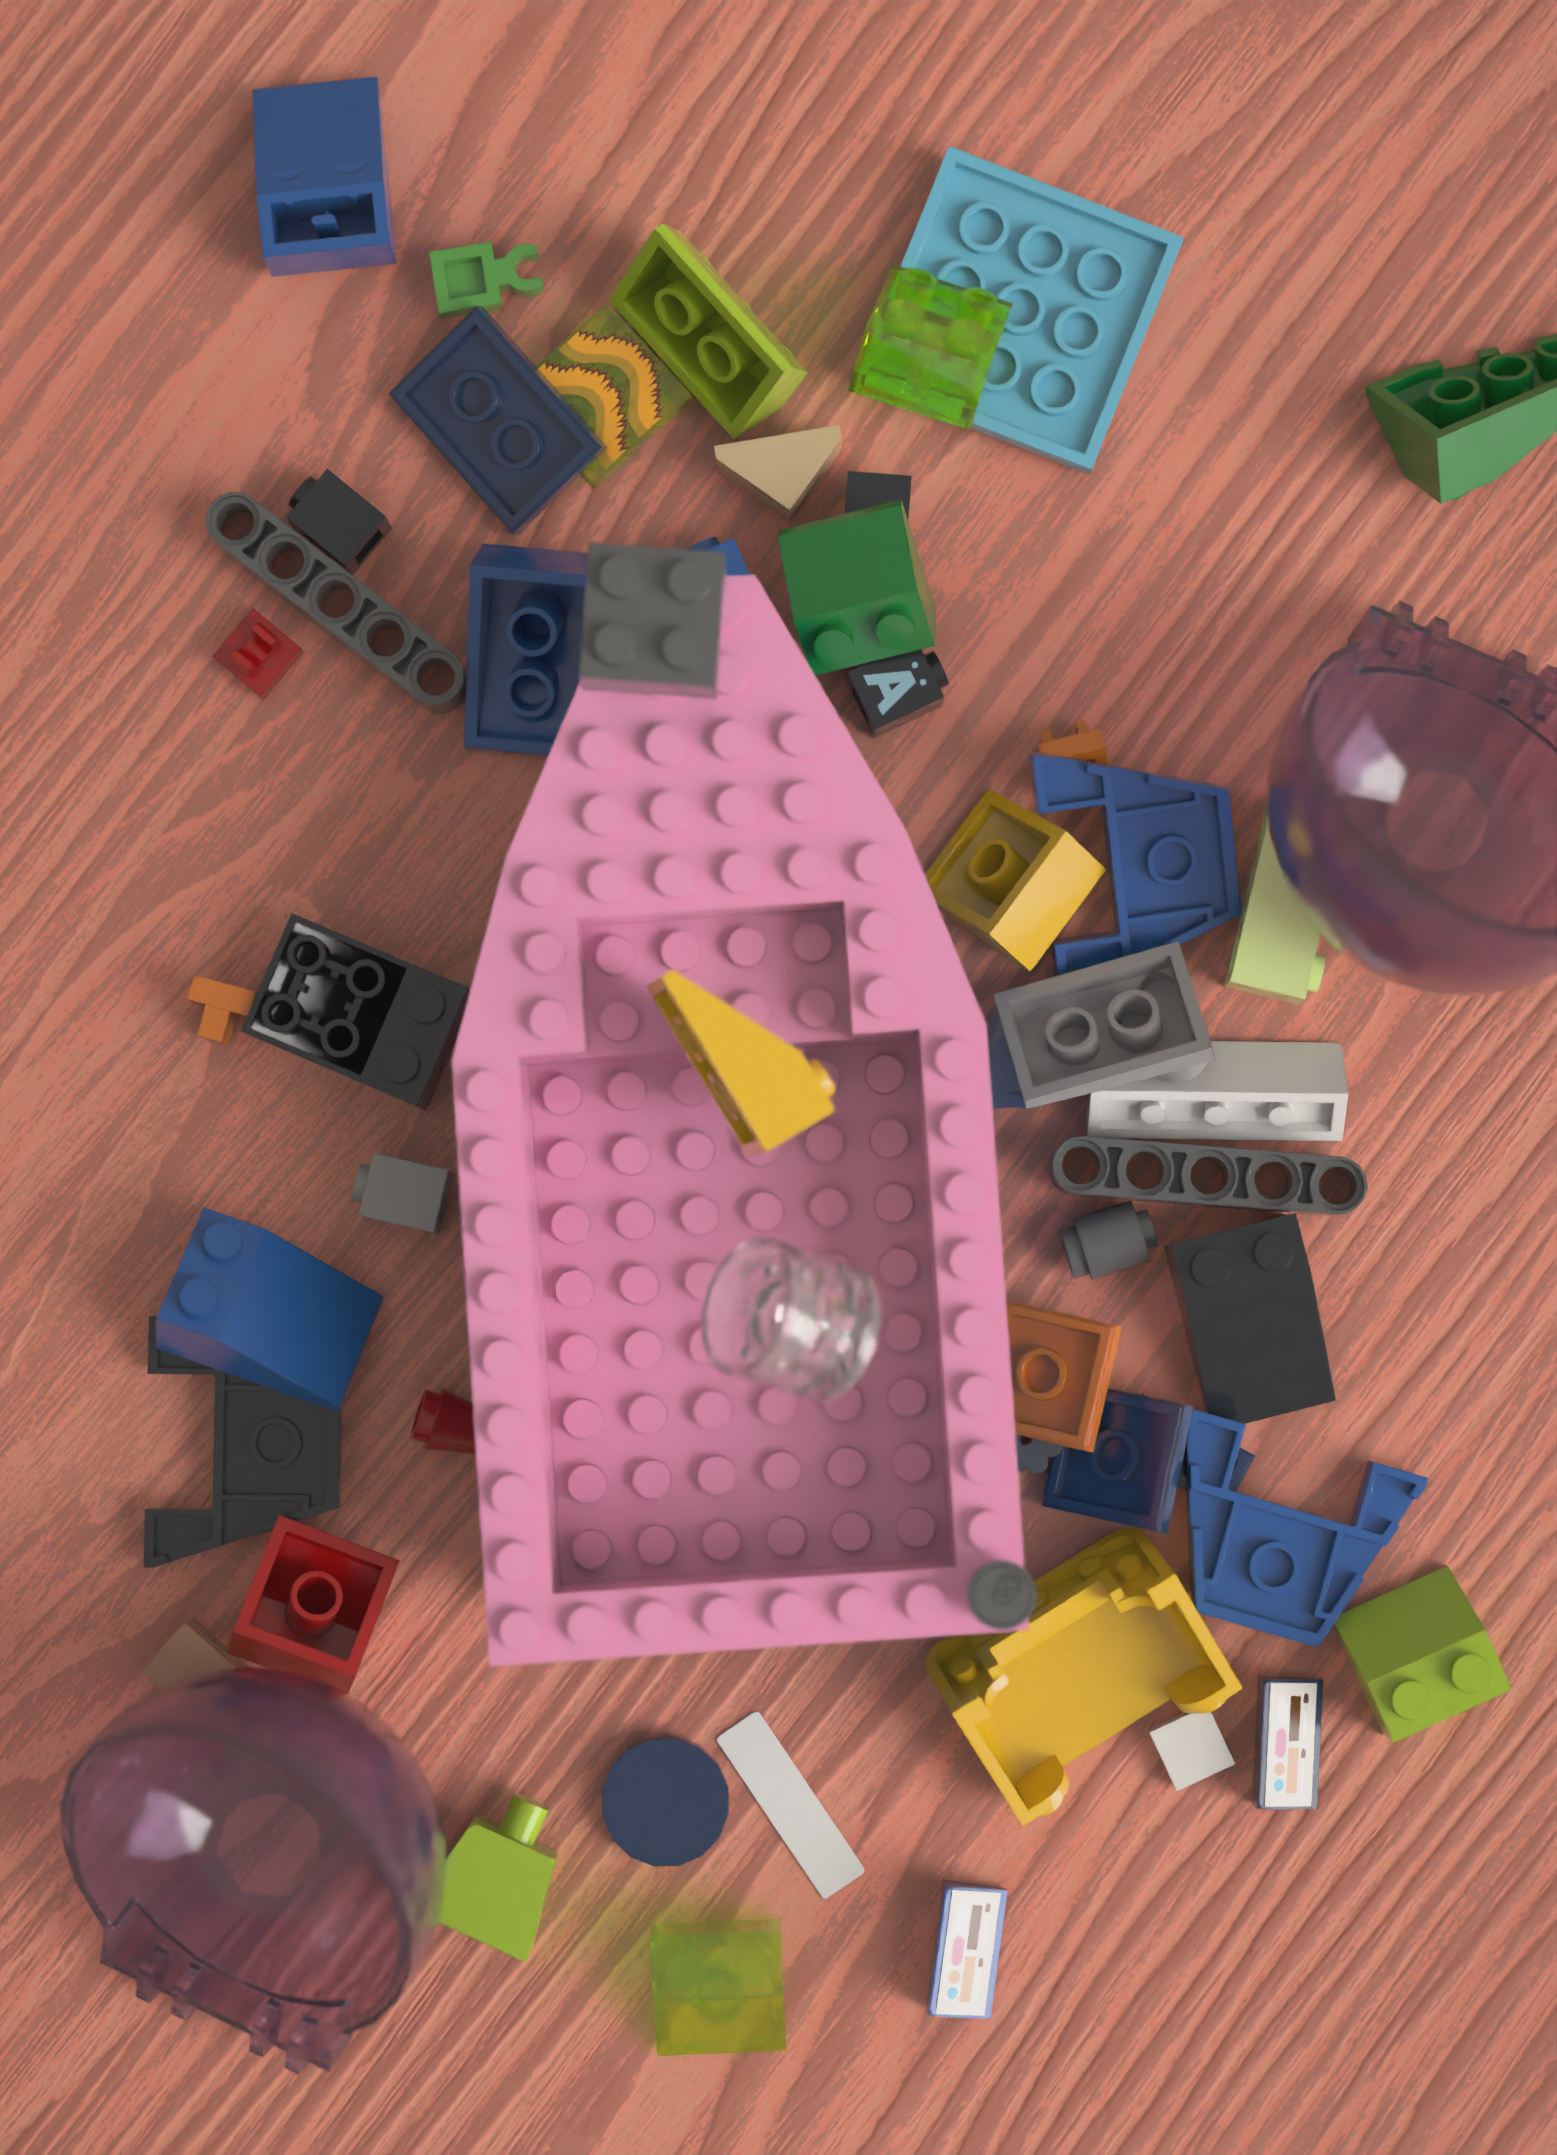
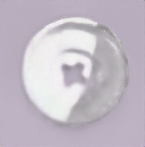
[702,1237,881,1402]

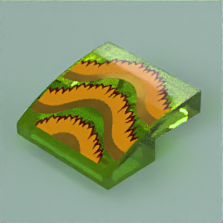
[536,303,692,489]

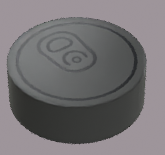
[967,1560,1036,1630]

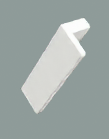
[1086,1041,1349,1141]

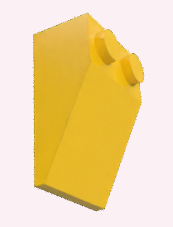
[645,969,836,1157]

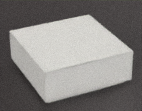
[1148,1712,1235,1791]

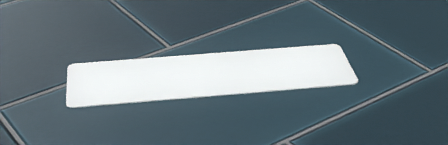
[717,1712,865,1899]

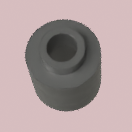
[1059,1201,1158,1280]

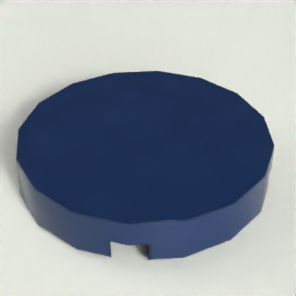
[602,1736,729,1867]

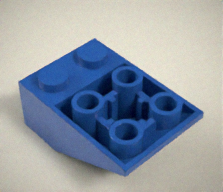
[252,76,397,277]

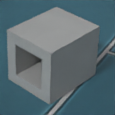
[352,1153,454,1234]

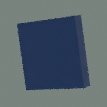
[1042,1389,1193,1534]

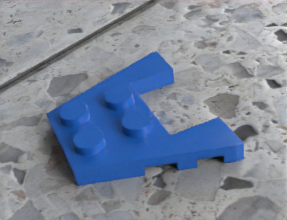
[1029,752,1242,976]
[1185,1409,1428,1647]

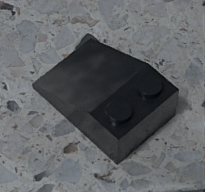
[1164,1213,1336,1424]

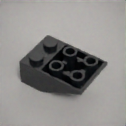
[241,913,471,1111]

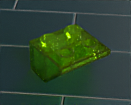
[848,264,1013,430]

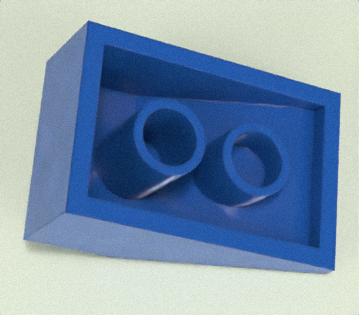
[464,544,588,755]
[156,1207,383,1412]

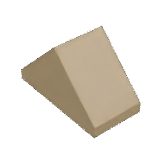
[714,425,842,522]

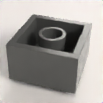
[579,543,726,699]

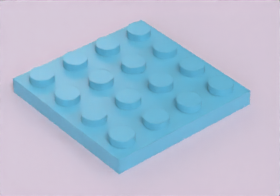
[855,146,1184,475]

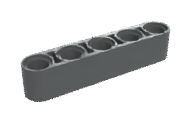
[206,492,466,713]
[1048,1136,1368,1216]

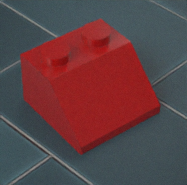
[226,1515,400,1698]

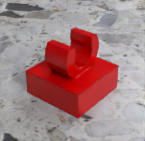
[212,608,304,700]

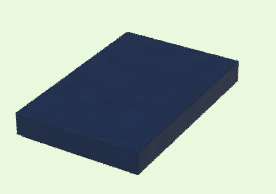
[388,306,608,534]

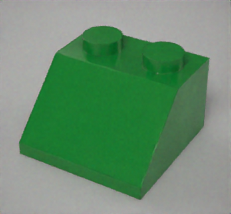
[778,499,936,676]

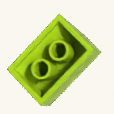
[609,223,808,440]

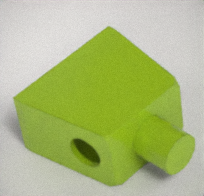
[414,1793,558,1962]

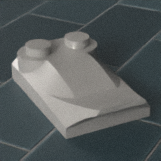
[987,941,1215,1109]

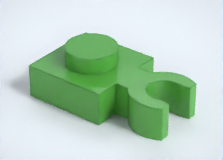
[429,242,545,320]

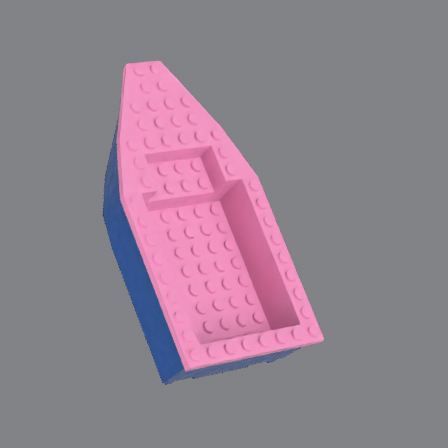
[452,575,1029,1666]

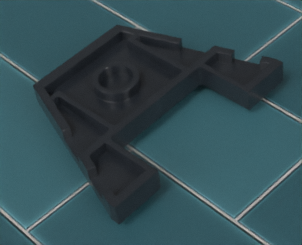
[144,1316,343,1568]

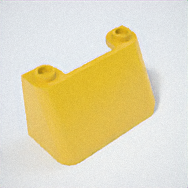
[924,1527,1243,1826]

